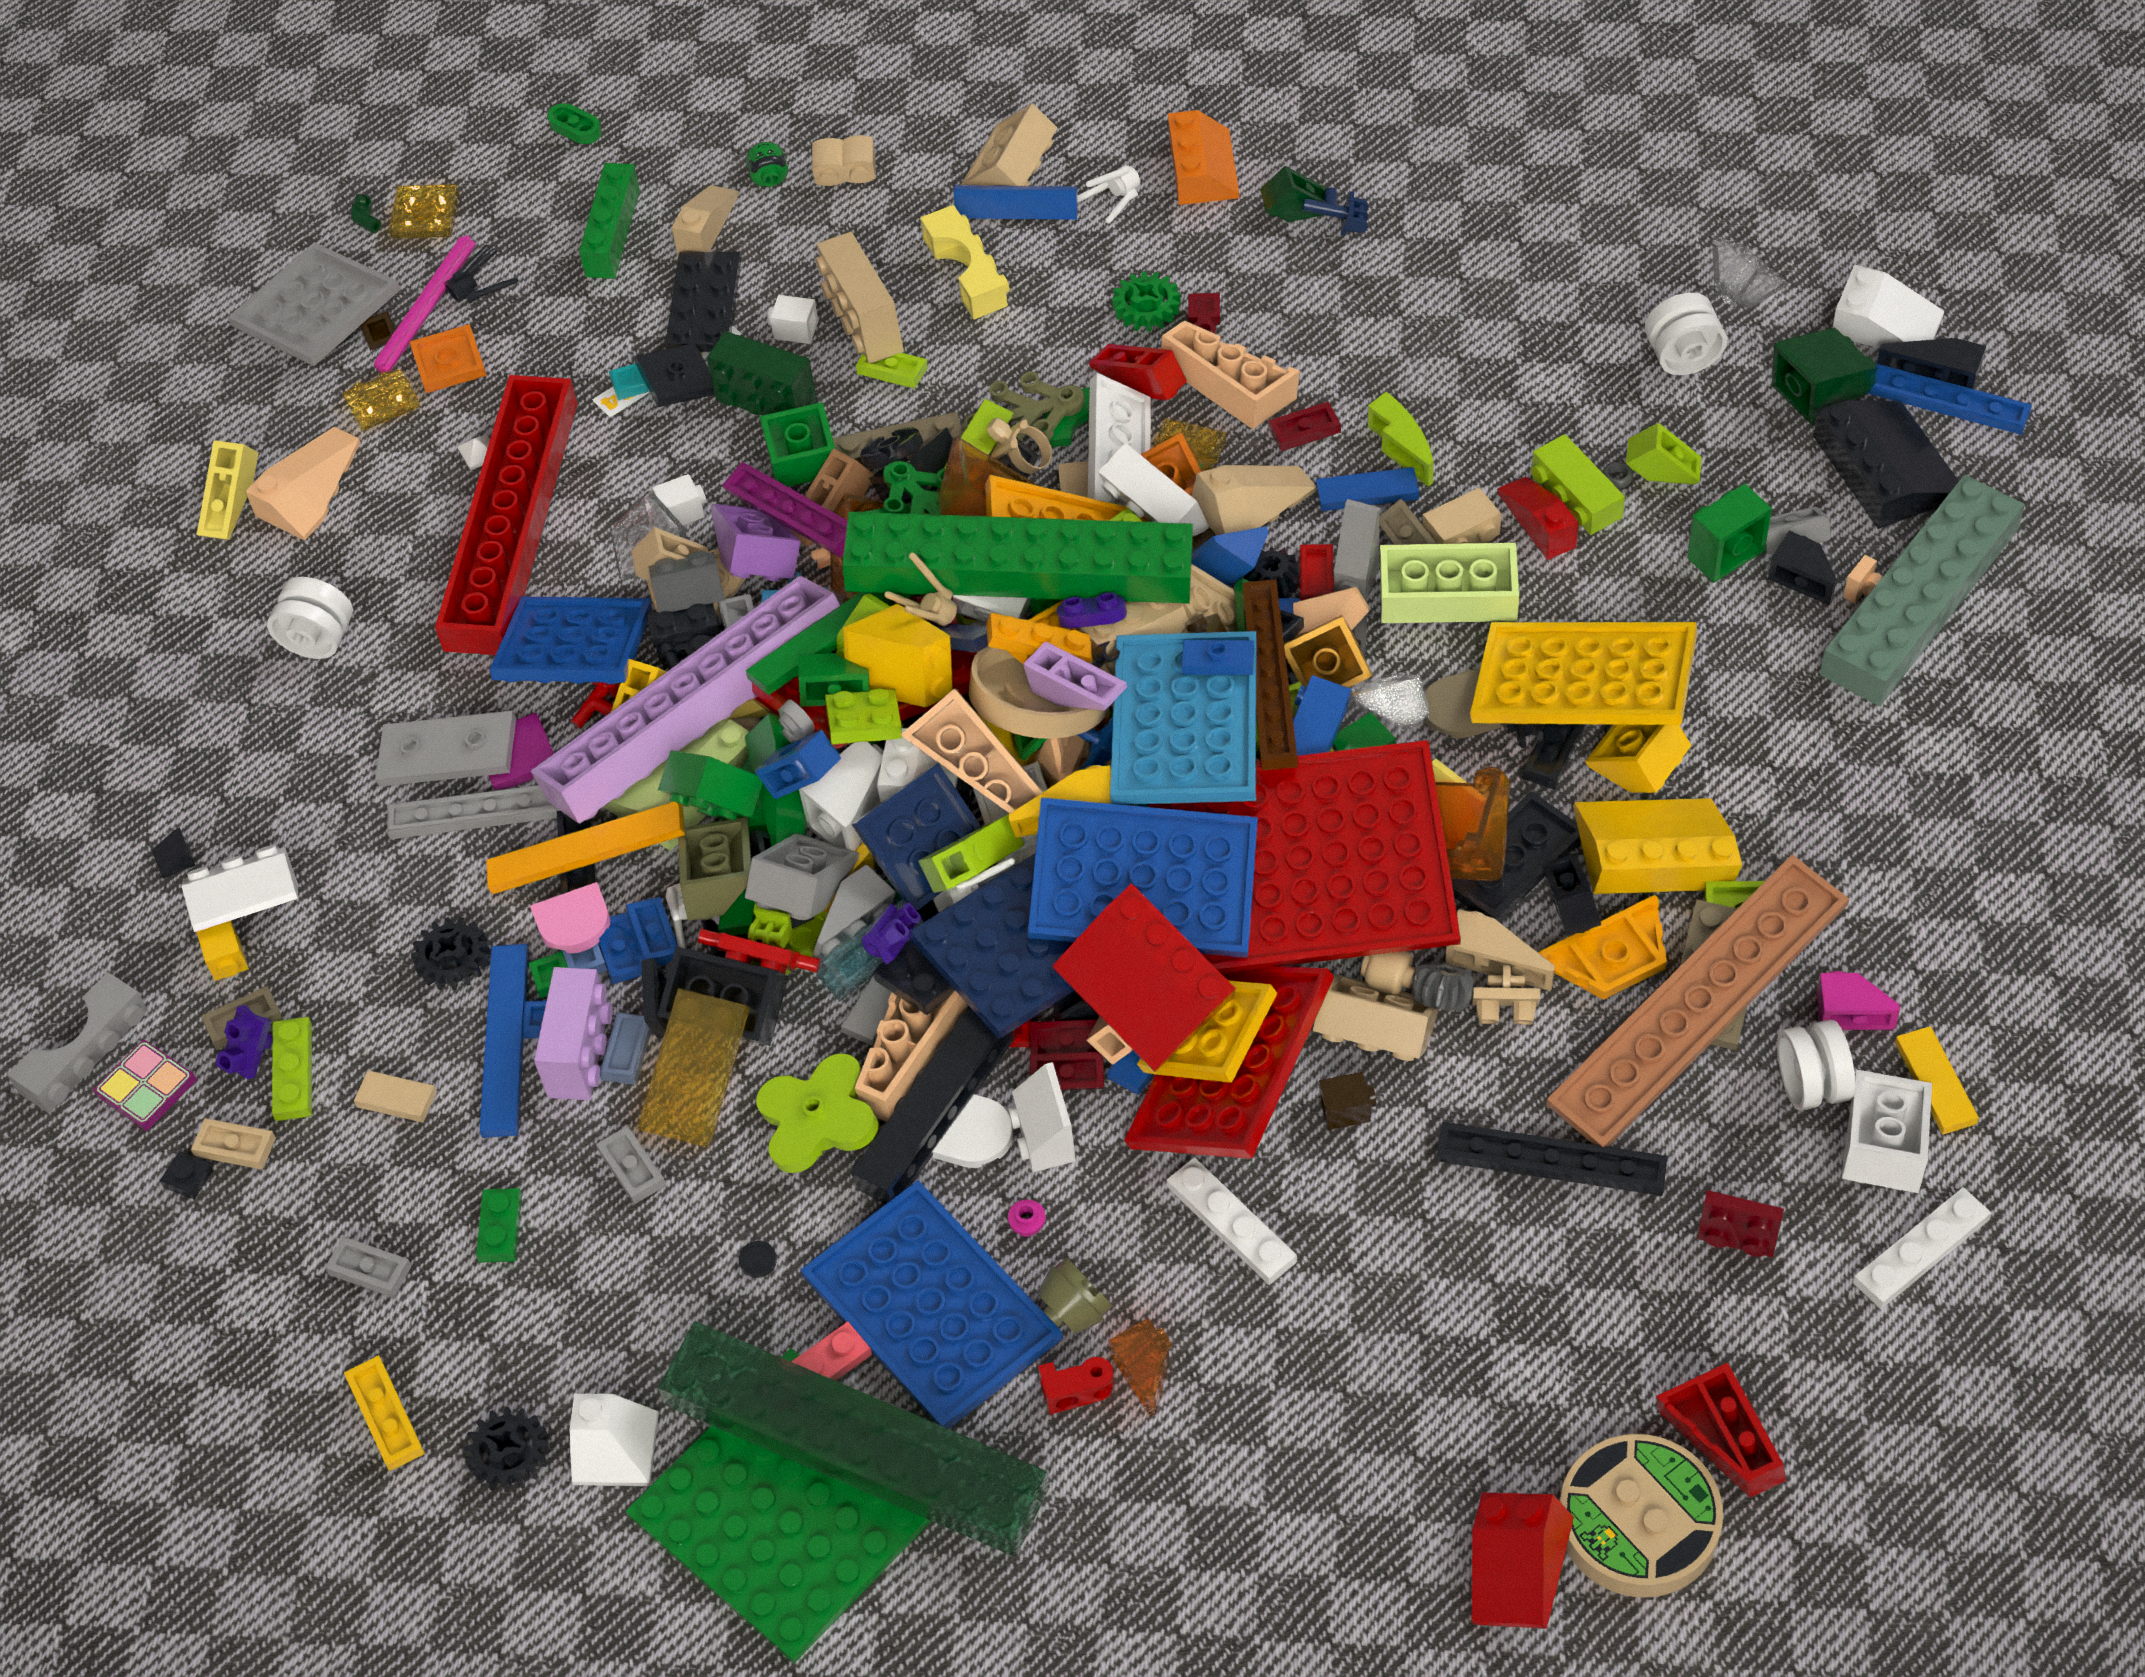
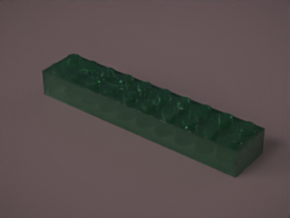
[658,1321,1050,1558]

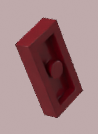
[1268,401,1341,452]

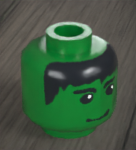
[746,142,788,187]

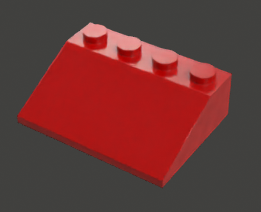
[1052,883,1236,1072]

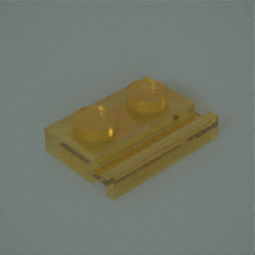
[1154,418,1227,471]

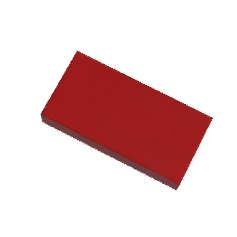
[1300,544,1334,601]

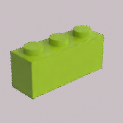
[1531,434,1625,535]

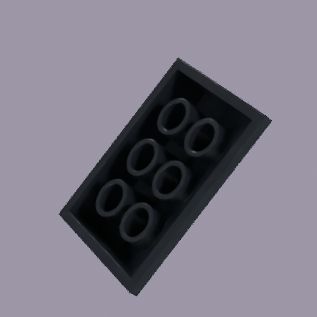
[1813,400,1959,529]

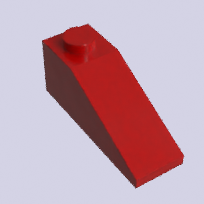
[1088,344,1187,401]
[1497,476,1579,560]

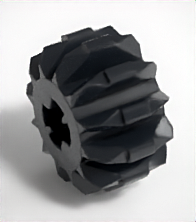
[1243,545,1300,598]

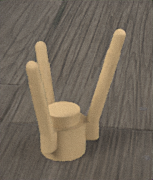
[884,553,957,626]

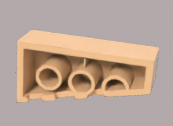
[1161,321,1300,429]
[901,689,1043,813]
[855,991,968,1122]

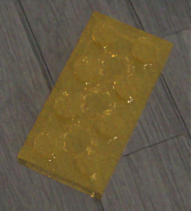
[637,988,750,1149]

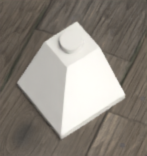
[570,1393,659,1486]

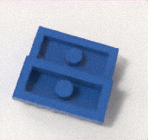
[598,897,678,985]

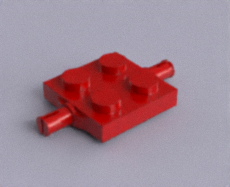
[698,928,821,974]

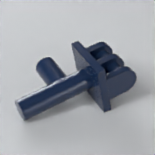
[1302,187,1368,236]

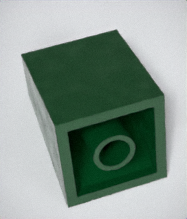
[1771,327,1877,426]

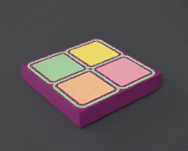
[93,1039,197,1132]

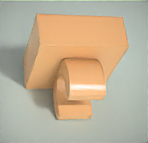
[1843,555,1883,603]

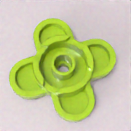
[756,1054,878,1173]

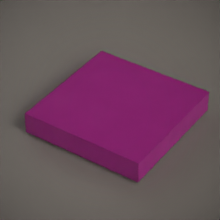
[488,713,554,791]

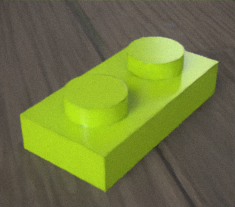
[856,353,928,389]

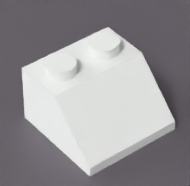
[877,728,958,802]
[1008,1062,1076,1172]

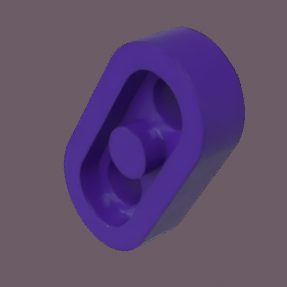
[1057,592,1127,629]

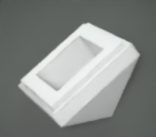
[458,434,490,470]

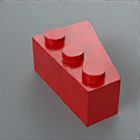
[1656,1362,1786,1498]

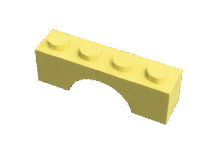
[920,205,1010,319]

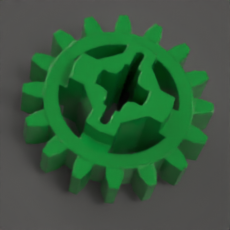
[1112,271,1181,332]

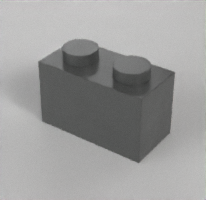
[648,551,725,613]

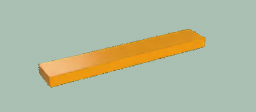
[486,802,685,894]

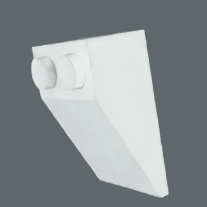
[1833,265,1944,348]
[1842,1069,1932,1193]

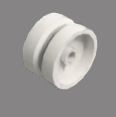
[1644,292,1728,375]
[267,577,353,659]
[1777,1019,1855,1111]

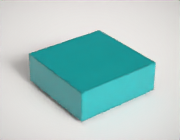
[609,364,648,401]

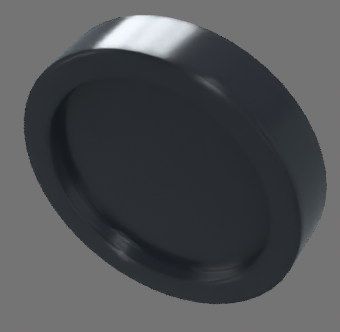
[739,1241,777,1278]

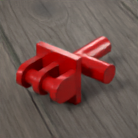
[570,682,621,729]

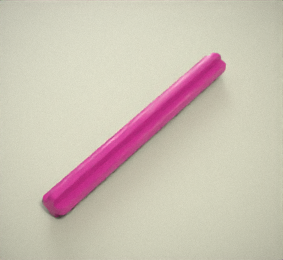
[374,235,476,374]

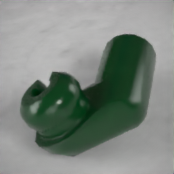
[351,194,382,234]

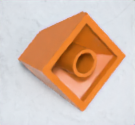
[1140,432,1203,496]

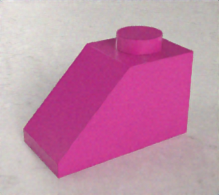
[1816,971,1900,1030]

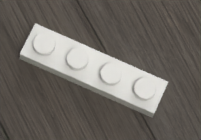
[1167,1157,1297,1285]
[1853,1187,1992,1309]

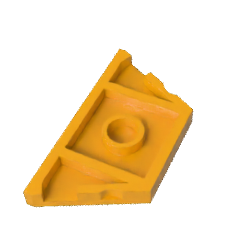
[1538,895,1667,1000]

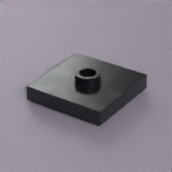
[635,343,715,407]

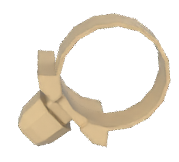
[986,418,1052,474]

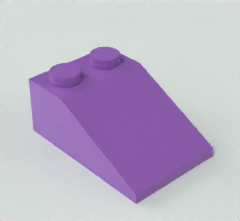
[711,504,801,582]

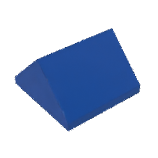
[1192,526,1269,587]

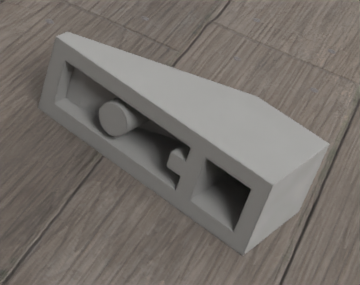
[1334,499,1380,601]

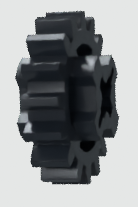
[411,917,491,990]
[463,1407,551,1492]

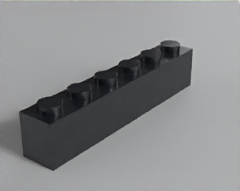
[851,1006,1016,1204]

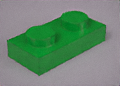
[476,1188,522,1263]

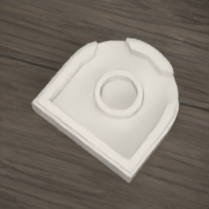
[932,1094,1013,1168]

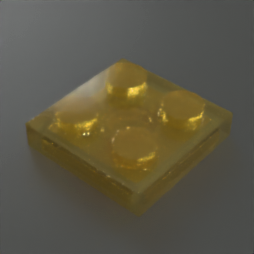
[389,184,459,239]

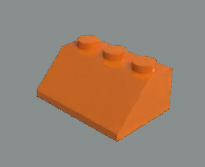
[1168,110,1240,205]

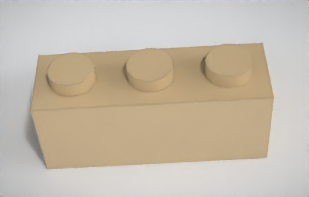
[961,103,1057,186]
[1079,602,1189,676]
[1313,974,1439,1061]

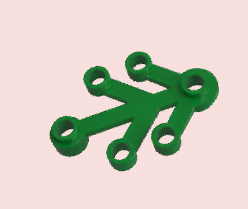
[883,461,977,515]

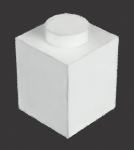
[767,295,818,344]
[652,474,707,531]

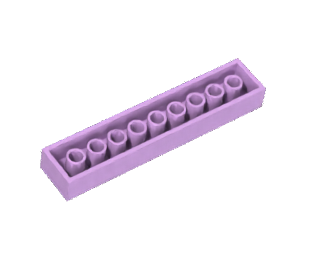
[531,576,840,824]

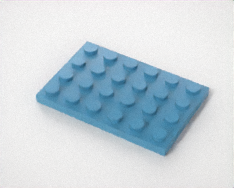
[1110,631,1257,805]

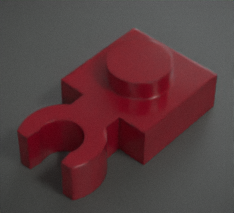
[1188,293,1220,334]

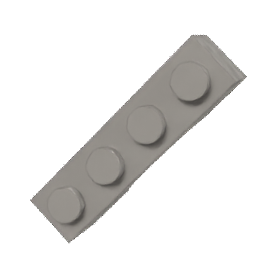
[7,972,148,1113]

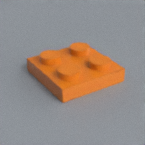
[410,324,487,394]

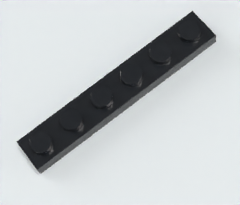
[1436,1122,1668,1196]

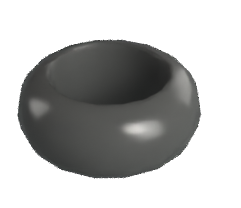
[1602,462,1633,489]

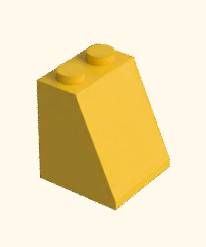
[843,603,952,707]

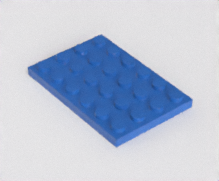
[1028,798,1258,958]
[800,1180,1063,1433]

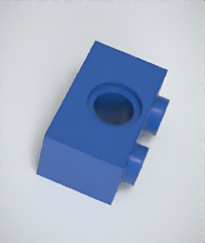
[755,730,841,799]

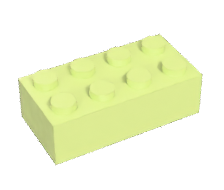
[1380,543,1519,623]

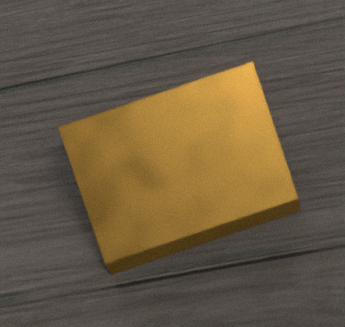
[1284,615,1372,688]

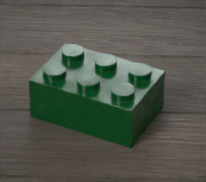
[707,331,817,416]

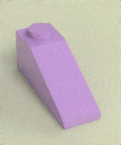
[1023,641,1127,711]

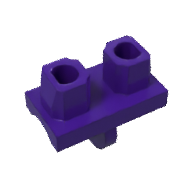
[862,902,921,965]
[215,1005,273,1079]

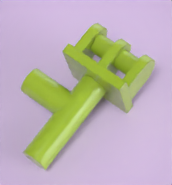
[748,903,794,948]

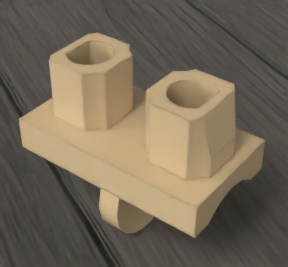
[1472,965,1540,1025]

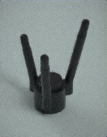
[444,244,519,303]

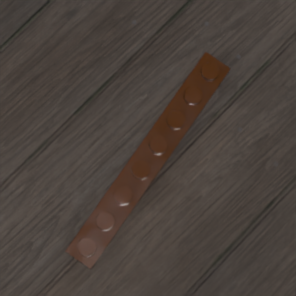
[1242,580,1298,770]

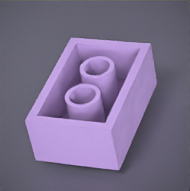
[534,967,613,1100]

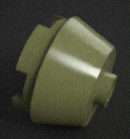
[1037,1258,1113,1334]

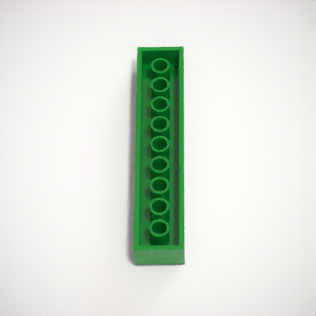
[843,512,1193,604]

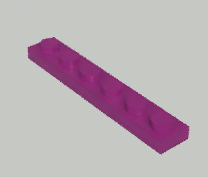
[722,462,848,558]

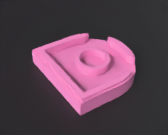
[530,882,610,954]

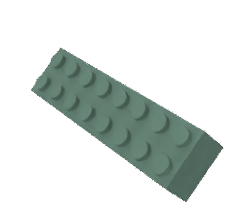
[1820,475,2025,707]

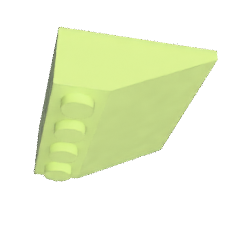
[603,718,750,851]

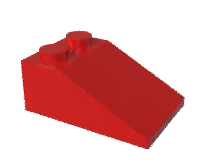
[1472,1492,1574,1629]

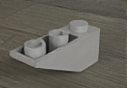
[812,864,896,960]

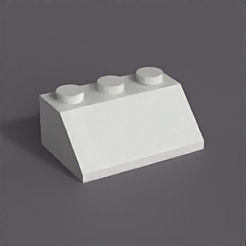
[1098,443,1209,536]
[182,845,299,932]

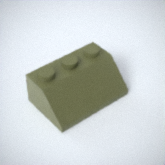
[678,817,751,921]

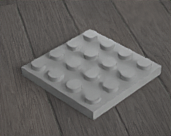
[228,242,401,366]

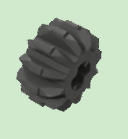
[1411,962,1474,1012]

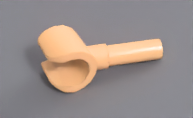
[811,548,836,570]

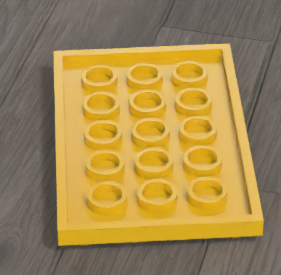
[1470,622,1697,725]

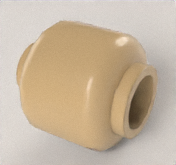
[1361,951,1416,996]

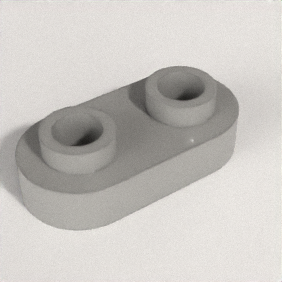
[778,700,815,743]

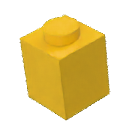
[196,920,249,981]

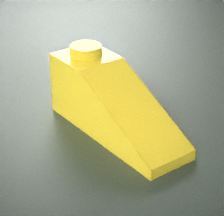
[197,440,259,540]

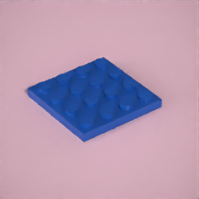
[490,596,652,684]

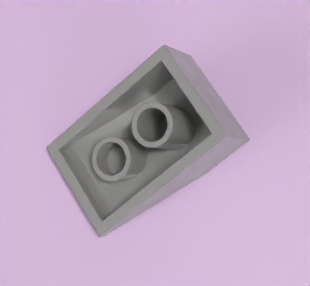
[745,833,860,920]

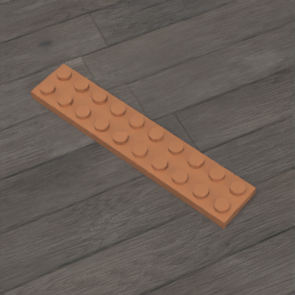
[1546,854,1849,1148]

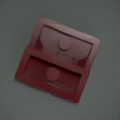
[1030,1020,1104,1090]

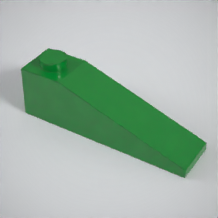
[745,714,807,846]

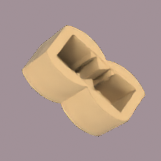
[812,135,876,186]

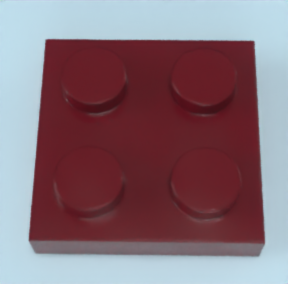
[1697,1190,1784,1258]

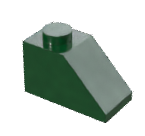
[1260,166,1327,222]

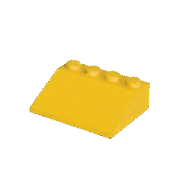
[1573,798,1742,894]

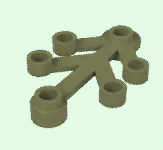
[963,371,1085,442]

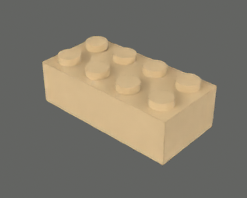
[815,231,904,363]

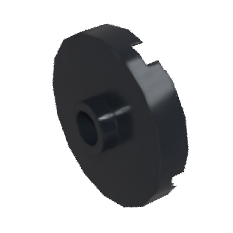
[860,427,924,469]

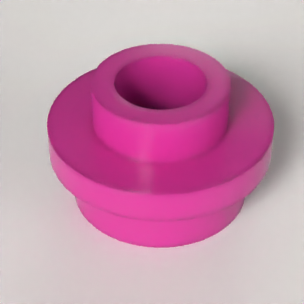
[1008,1199,1046,1237]

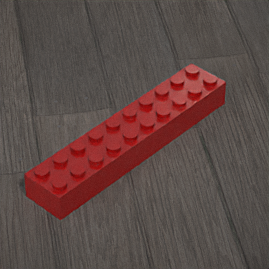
[435,375,578,655]

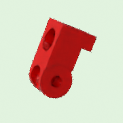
[1038,1357,1114,1415]

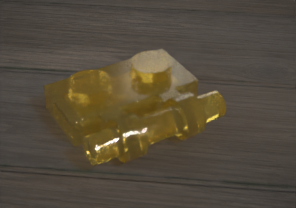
[342,369,420,431]

